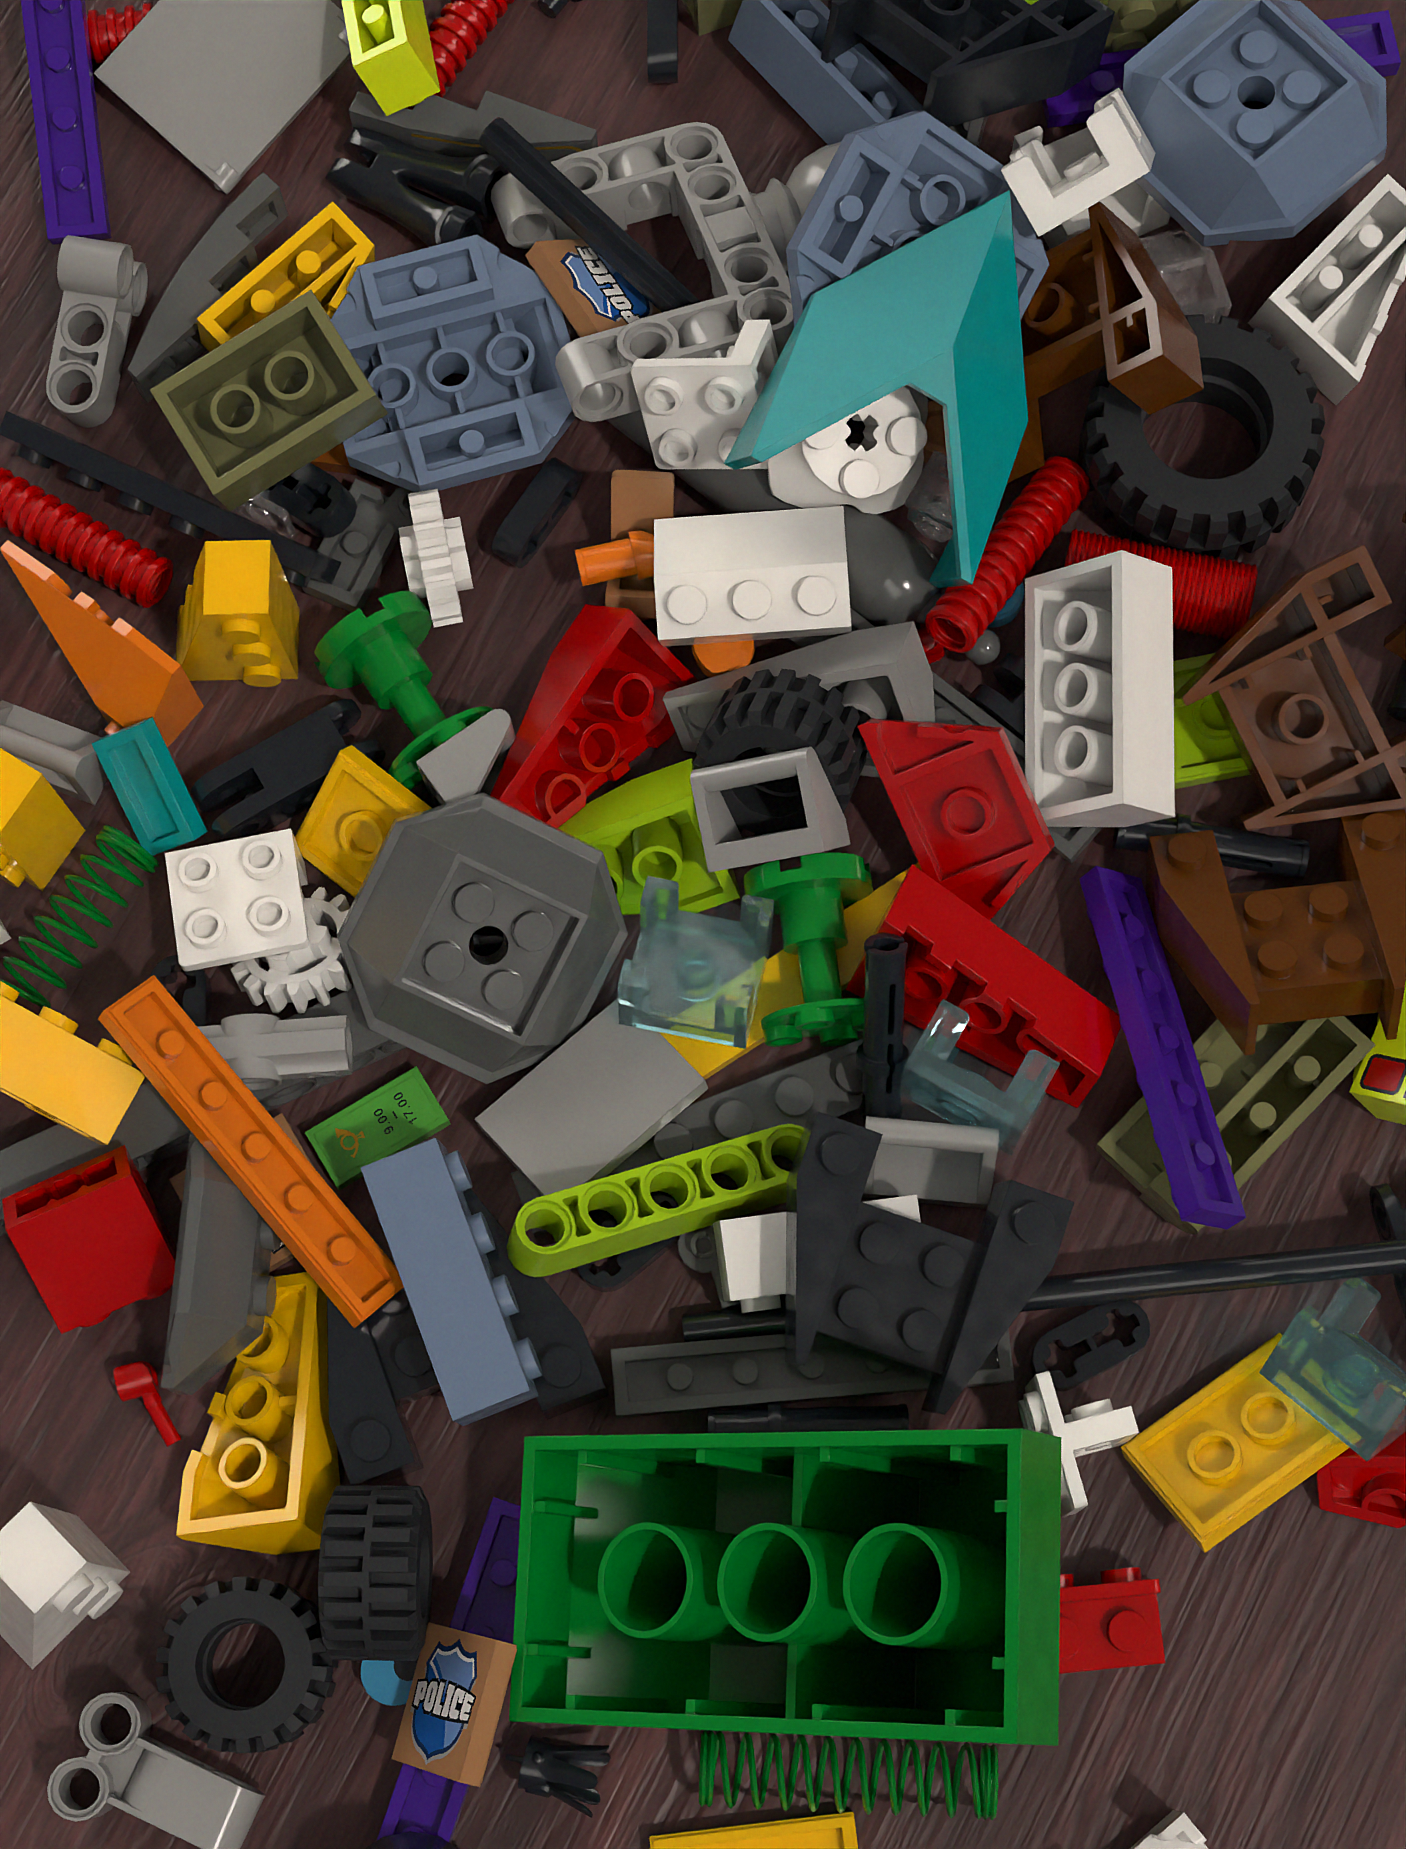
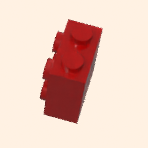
[2,1145,177,1334]

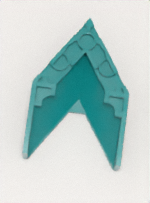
[724,190,1028,588]

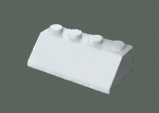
[1025,550,1175,827]

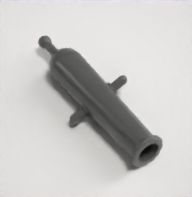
[606,410,1000,665]

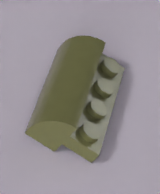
[1094,1016,1375,1234]

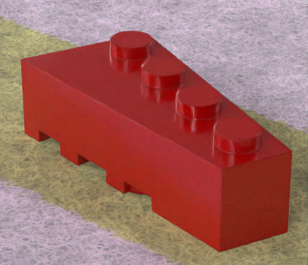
[846,864,1121,1108]

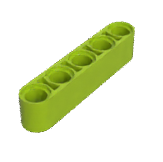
[507,1124,804,1277]

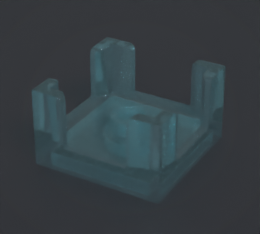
[618,876,774,1049]
[901,999,1060,1156]
[1259,1277,1406,1461]

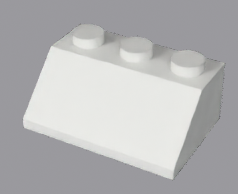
[654,506,852,647]

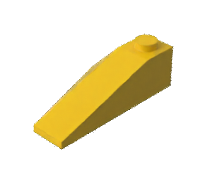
[176,1272,340,1555]

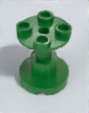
[314,591,494,790]
[743,853,873,1047]

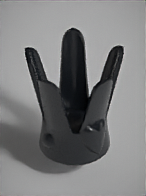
[505,1734,611,1818]

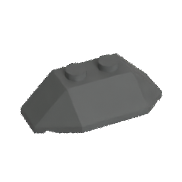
[160,1130,282,1395]

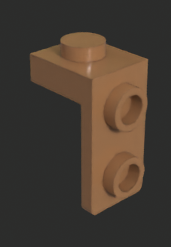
[605,470,675,621]

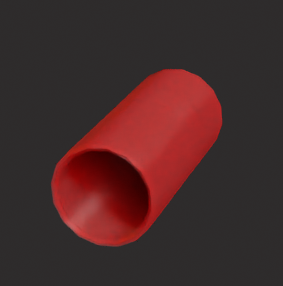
[1064,528,1258,640]

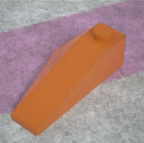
[0,540,204,748]

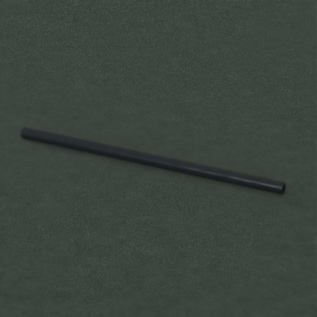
[682,1239,1406,1342]

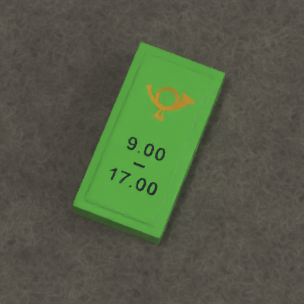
[305,1066,451,1191]

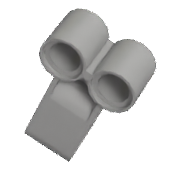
[46,235,148,428]
[47,1692,265,1849]

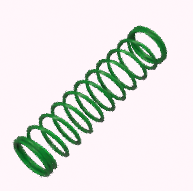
[0,825,159,1009]
[699,1731,998,1821]

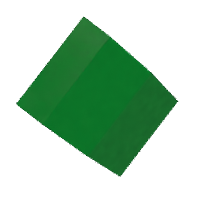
[509,1429,1061,1746]

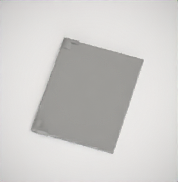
[94,0,351,195]

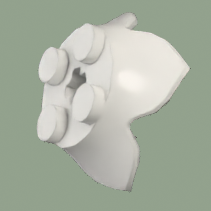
[767,385,928,514]

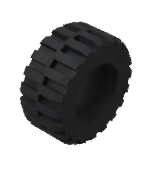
[1078,314,1325,561]

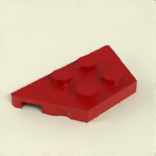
[858,718,1055,920]

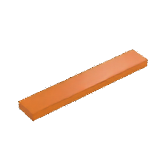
[98,975,404,1328]

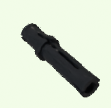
[1113,813,1310,880]
[856,933,909,1120]
[707,1402,909,1433]

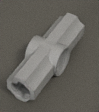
[198,1013,354,1091]

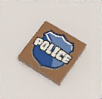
[525,239,662,337]
[391,1622,517,1787]

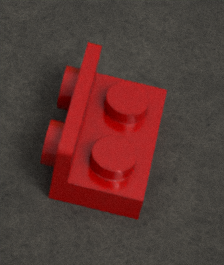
[1059,1567,1166,1674]

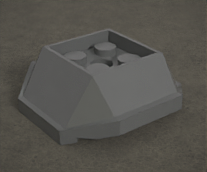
[337,792,628,1084]

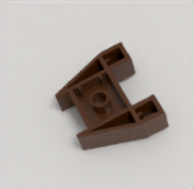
[1007,201,1204,483]
[1174,545,1406,830]
[1146,809,1406,1055]

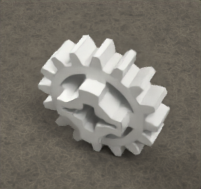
[398,489,473,628]
[231,887,352,1014]

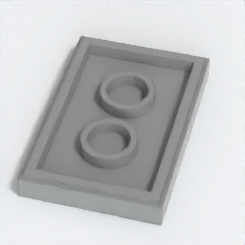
[475,995,708,1196]

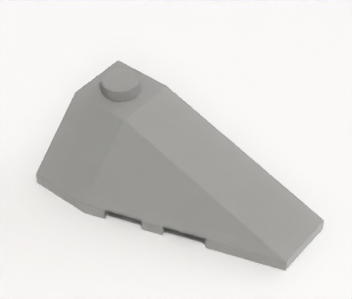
[663,621,935,777]

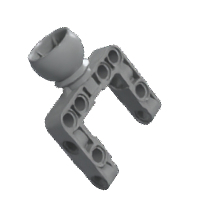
[491,122,900,422]

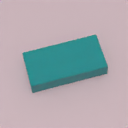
[92,717,208,856]

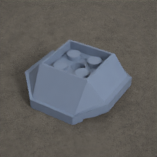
[1123,0,1387,247]
[786,111,1049,328]
[331,235,576,493]

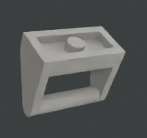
[0,700,108,805]
[416,709,516,807]
[690,747,850,873]
[862,1116,999,1209]

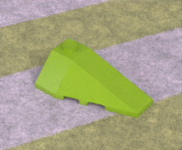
[558,758,740,920]

